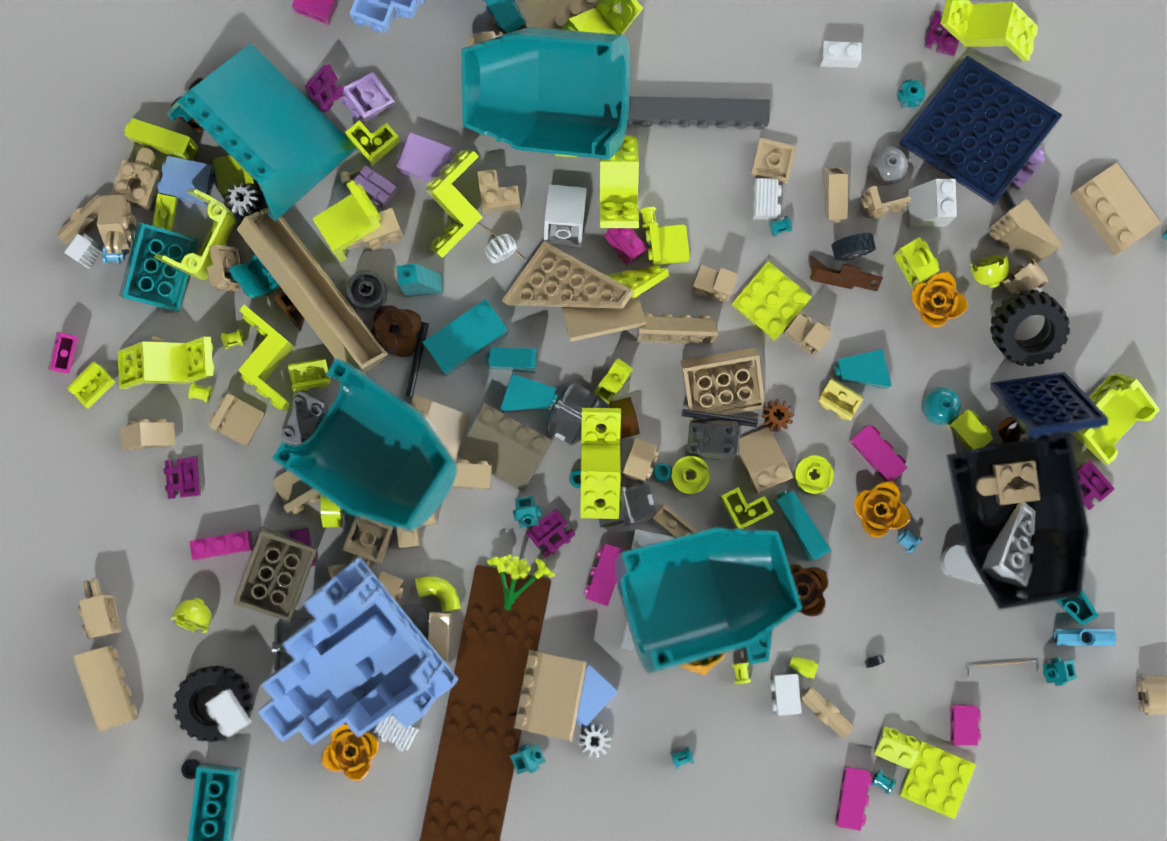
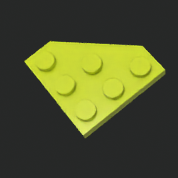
[606,265,669,298]

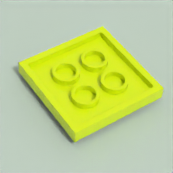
[731,261,812,341]
[899,741,976,819]

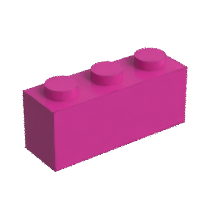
[849,425,908,482]
[189,531,254,561]
[583,544,626,606]
[835,766,872,831]

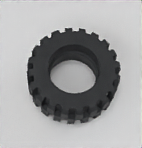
[990,289,1070,367]
[173,665,253,743]

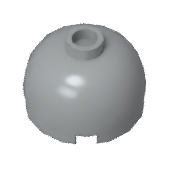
[869,147,908,186]

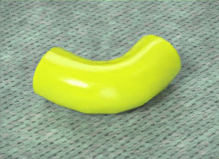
[416,576,461,613]

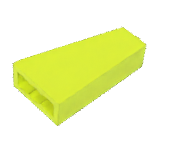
[124,118,199,161]

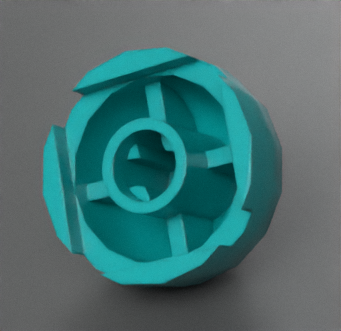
[921,387,961,425]

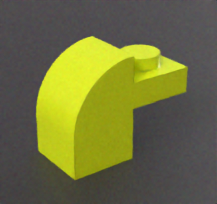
[594,358,633,404]
[321,494,344,527]

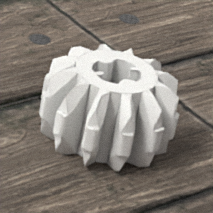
[225,182,259,215]
[484,234,517,263]
[578,724,611,758]

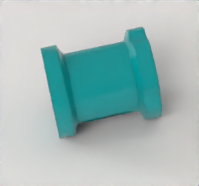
[769,216,792,237]
[670,746,694,769]
[871,769,896,794]

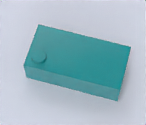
[423,299,508,376]
[188,763,241,841]

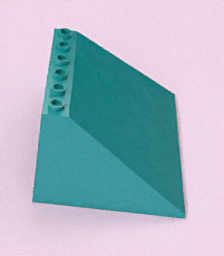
[167,43,357,222]

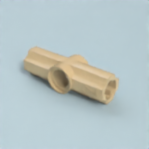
[56,194,101,245]
[800,686,854,739]

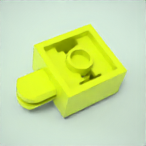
[893,237,940,288]

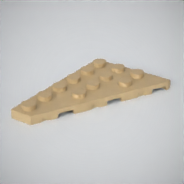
[502,241,634,309]

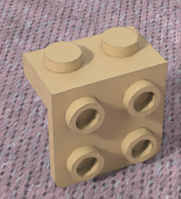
[861,186,911,219]
[209,393,264,446]
[272,471,321,515]

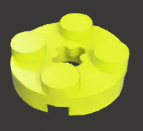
[795,455,834,494]
[671,456,709,495]

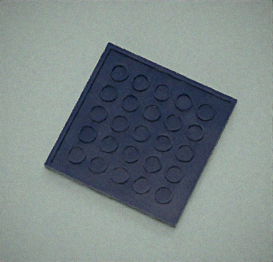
[900,55,1062,206]

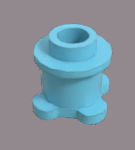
[102,245,125,264]
[897,529,923,553]

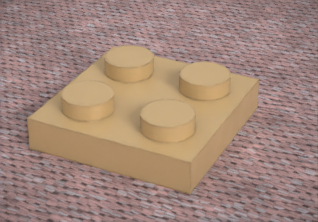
[751,138,797,184]

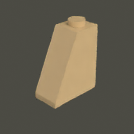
[823,167,848,223]
[428,612,452,661]

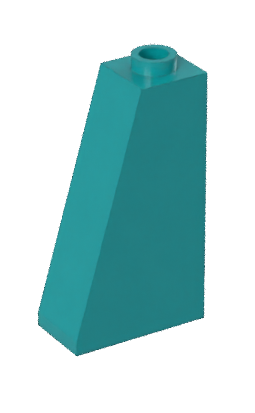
[396,263,443,297]
[774,490,831,561]

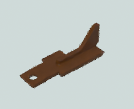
[808,255,883,291]

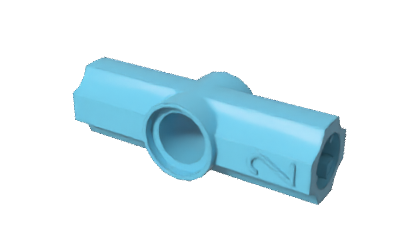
[1053,628,1117,646]

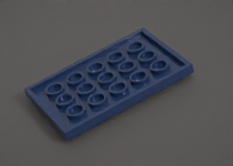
[991,372,1108,437]

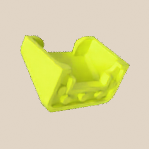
[1069,373,1160,465]

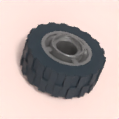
[831,233,876,261]

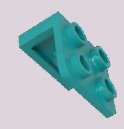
[229,254,279,298]

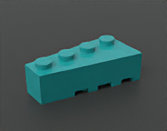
[483,0,527,34]
[1054,589,1099,626]

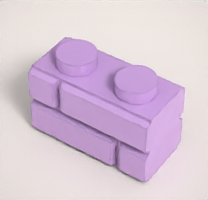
[354,165,398,208]

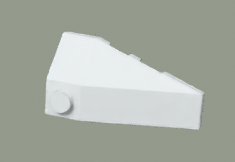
[982,502,1036,588]

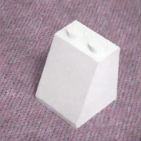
[908,179,957,227]
[544,185,587,247]

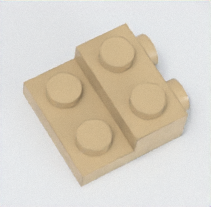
[207,244,242,292]

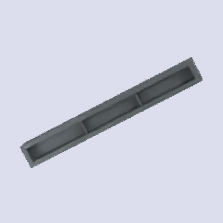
[627,96,770,129]

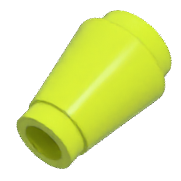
[789,656,819,679]

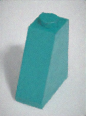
[486,347,537,373]
[833,349,892,389]
[500,374,558,413]

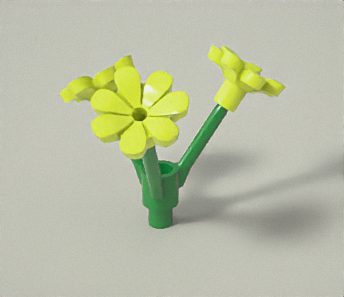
[486,554,555,610]

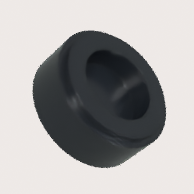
[864,655,885,668]
[181,759,201,779]

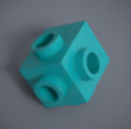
[897,79,926,108]
[513,495,542,528]
[1043,657,1077,686]
[510,743,546,774]

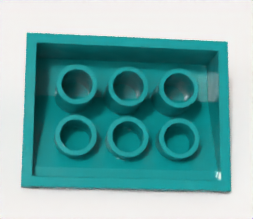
[119,222,198,312]

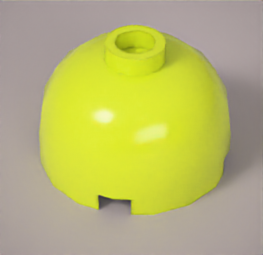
[969,254,1010,288]
[171,598,212,633]

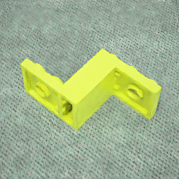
[561,0,644,35]
[940,0,1038,61]
[599,136,639,228]
[425,150,483,258]
[312,180,381,262]
[238,305,294,411]
[117,337,214,389]
[580,408,621,519]

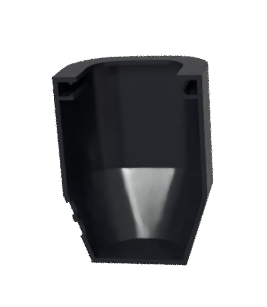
[946,432,1089,610]

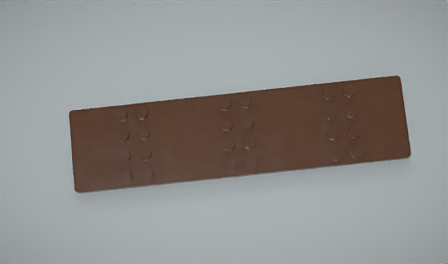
[420,565,551,841]

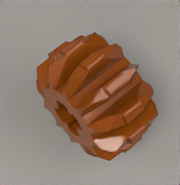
[761,399,795,432]

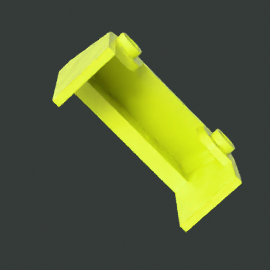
[154,189,237,280]

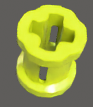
[640,207,659,229]
[221,329,245,350]
[188,382,212,403]
[732,662,751,684]

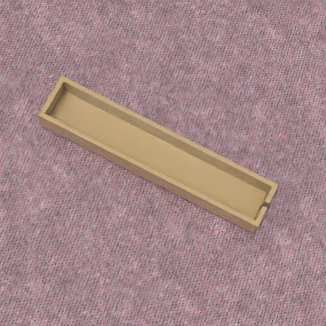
[237,207,388,373]

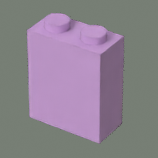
[395,132,454,183]

